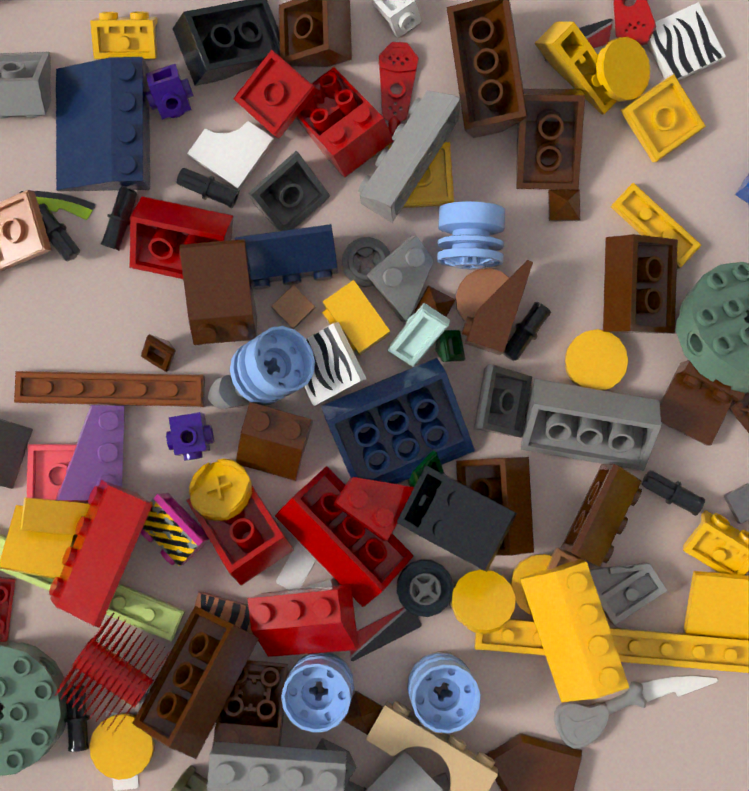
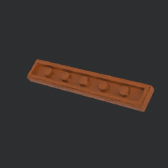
[14,371,205,407]

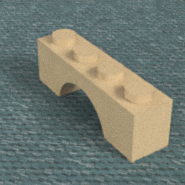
[365,701,498,791]

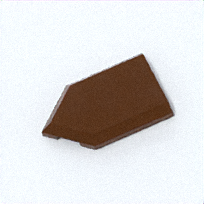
[485,733,582,791]

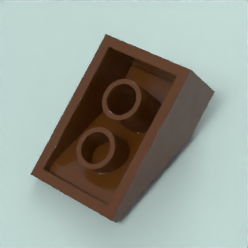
[516,89,585,190]
[179,239,257,345]

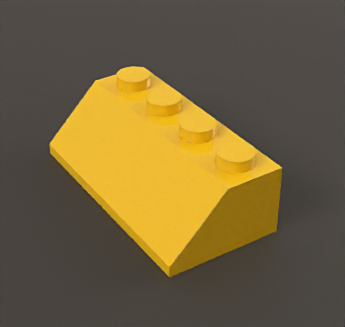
[520,559,629,702]

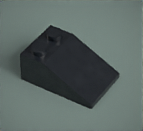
[172,0,280,86]

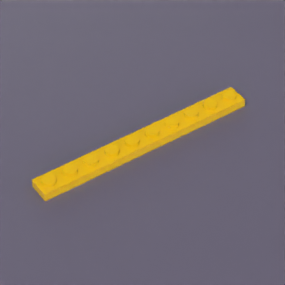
[474,619,749,673]

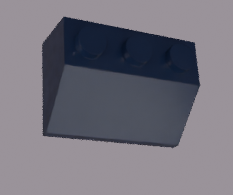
[235,224,338,289]

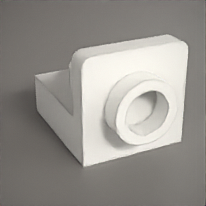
[372,0,422,38]

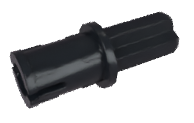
[177,168,240,208]
[100,187,137,251]
[39,204,80,261]
[503,302,551,361]
[642,470,705,516]
[64,685,90,752]

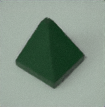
[408,450,444,487]

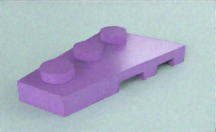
[56,405,124,500]

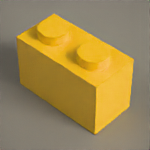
[322,280,390,356]

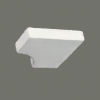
[187,121,274,190]

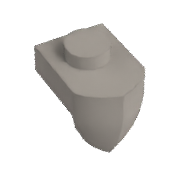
[208,375,249,409]

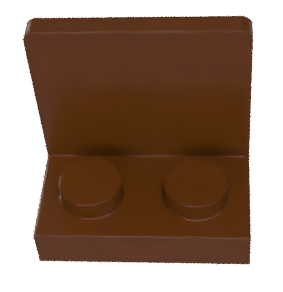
[660,360,745,446]

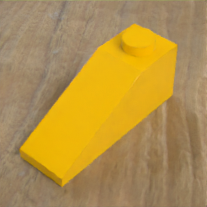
[534,21,617,114]

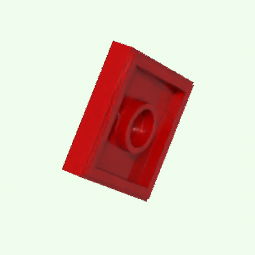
[233,49,318,139]

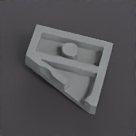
[367,235,434,322]
[590,563,668,626]

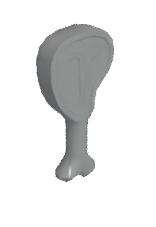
[554,681,647,749]

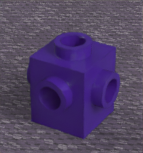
[146,63,194,120]
[166,412,214,461]

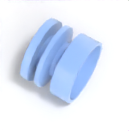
[437,201,505,270]
[230,326,315,405]
[281,652,354,733]
[407,652,481,733]

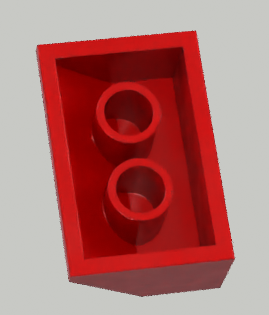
[129,196,233,279]
[247,584,359,657]

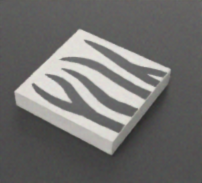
[648,2,726,81]
[304,322,366,406]

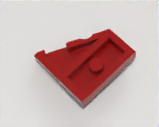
[333,477,414,541]

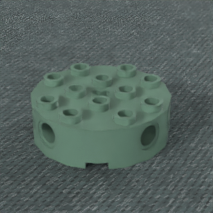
[676,262,749,393]
[0,641,68,776]

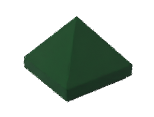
[435,330,465,362]

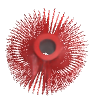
[55,613,171,735]

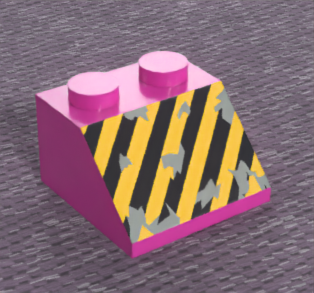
[141,493,209,567]

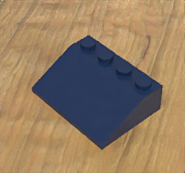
[56,57,150,192]
[321,358,475,484]

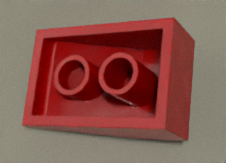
[186,486,294,586]

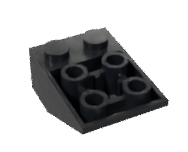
[397,466,517,572]

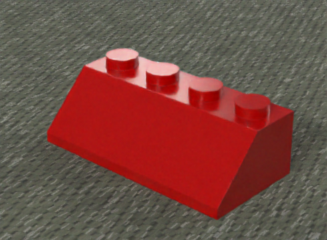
[275,466,414,608]
[49,480,153,628]

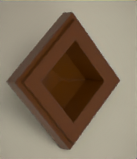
[548,190,580,221]
[414,285,455,317]
[141,334,176,372]
[342,691,383,735]

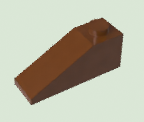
[462,260,533,355]

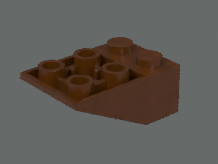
[212,660,288,747]

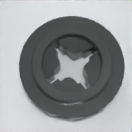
[342,237,390,287]

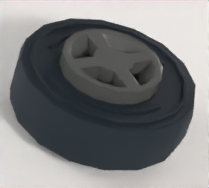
[396,559,453,617]

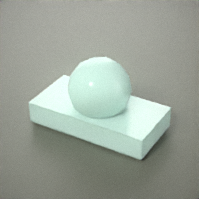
[388,303,450,367]

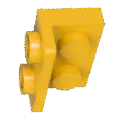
[90,11,158,59]
[683,510,749,575]

